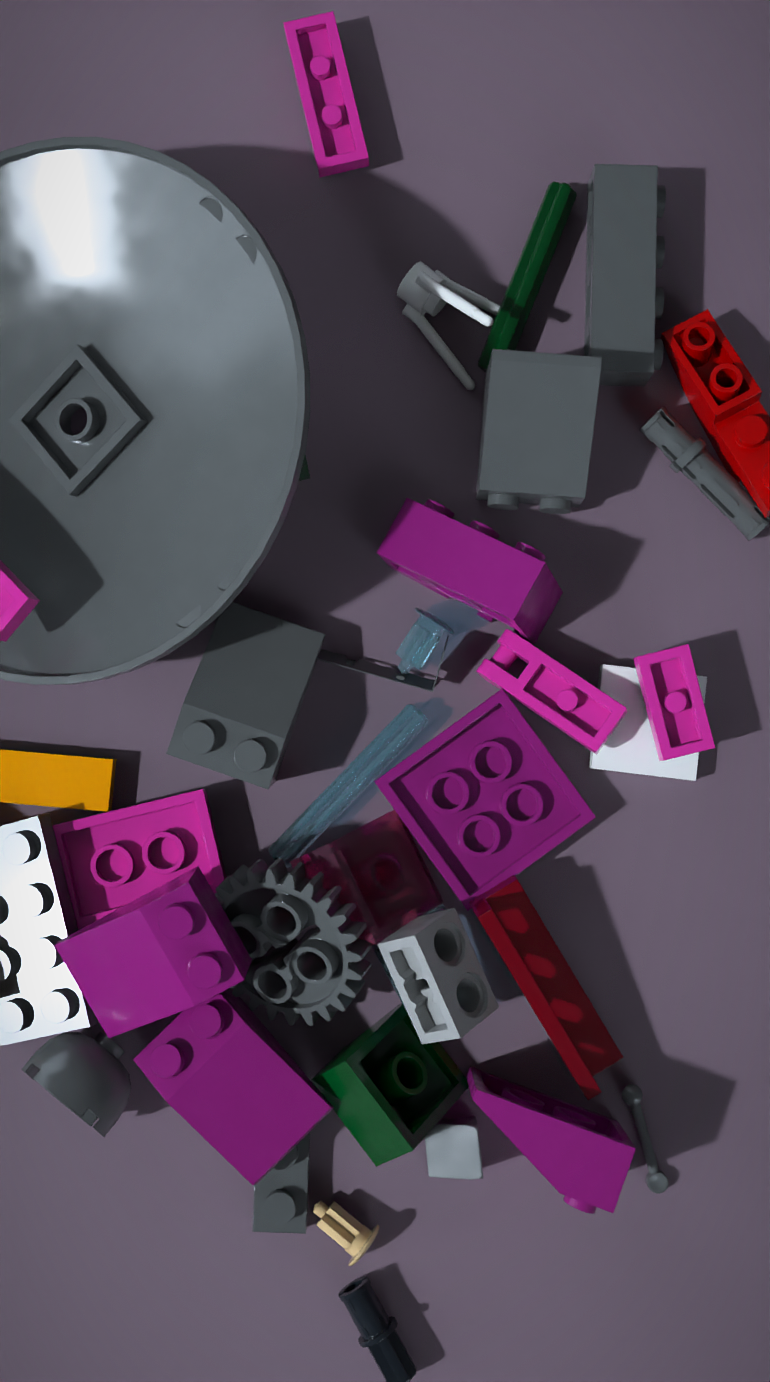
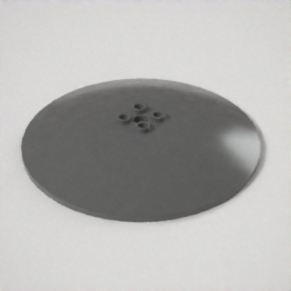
[0,137,310,685]

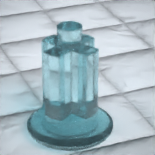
[395,608,454,674]

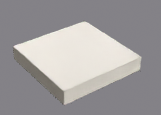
[589,664,707,781]

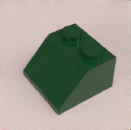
[311,1002,469,1167]

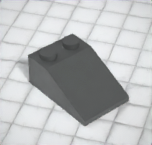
[166,602,326,789]

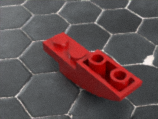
[661,309,770,518]

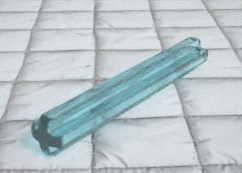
[268,704,428,868]

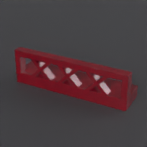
[468,875,624,1100]

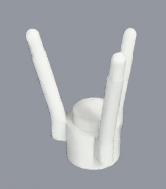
[397,261,500,390]

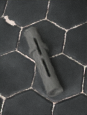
[639,406,770,541]

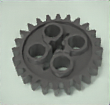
[215,858,372,1026]

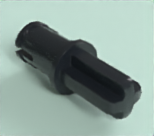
[338,1276,416,1382]

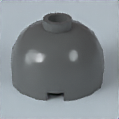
[21,1031,131,1137]

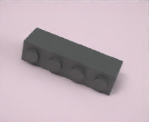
[584,164,666,387]

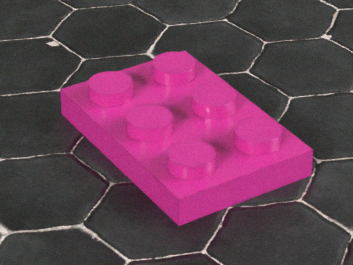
[53,788,227,929]

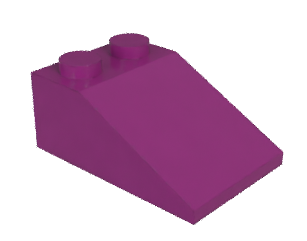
[54,866,252,1038]
[133,988,334,1185]
[466,1066,636,1214]

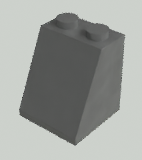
[476,349,602,514]

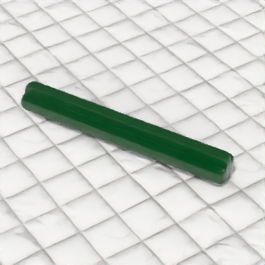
[478,181,577,373]

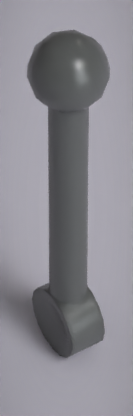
[622,1084,668,1194]

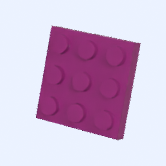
[374,688,596,911]

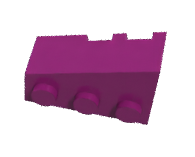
[376,498,563,645]

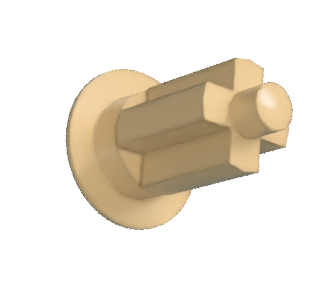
[313,1201,379,1266]

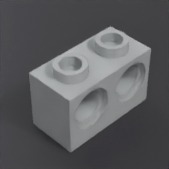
[377,908,499,1044]

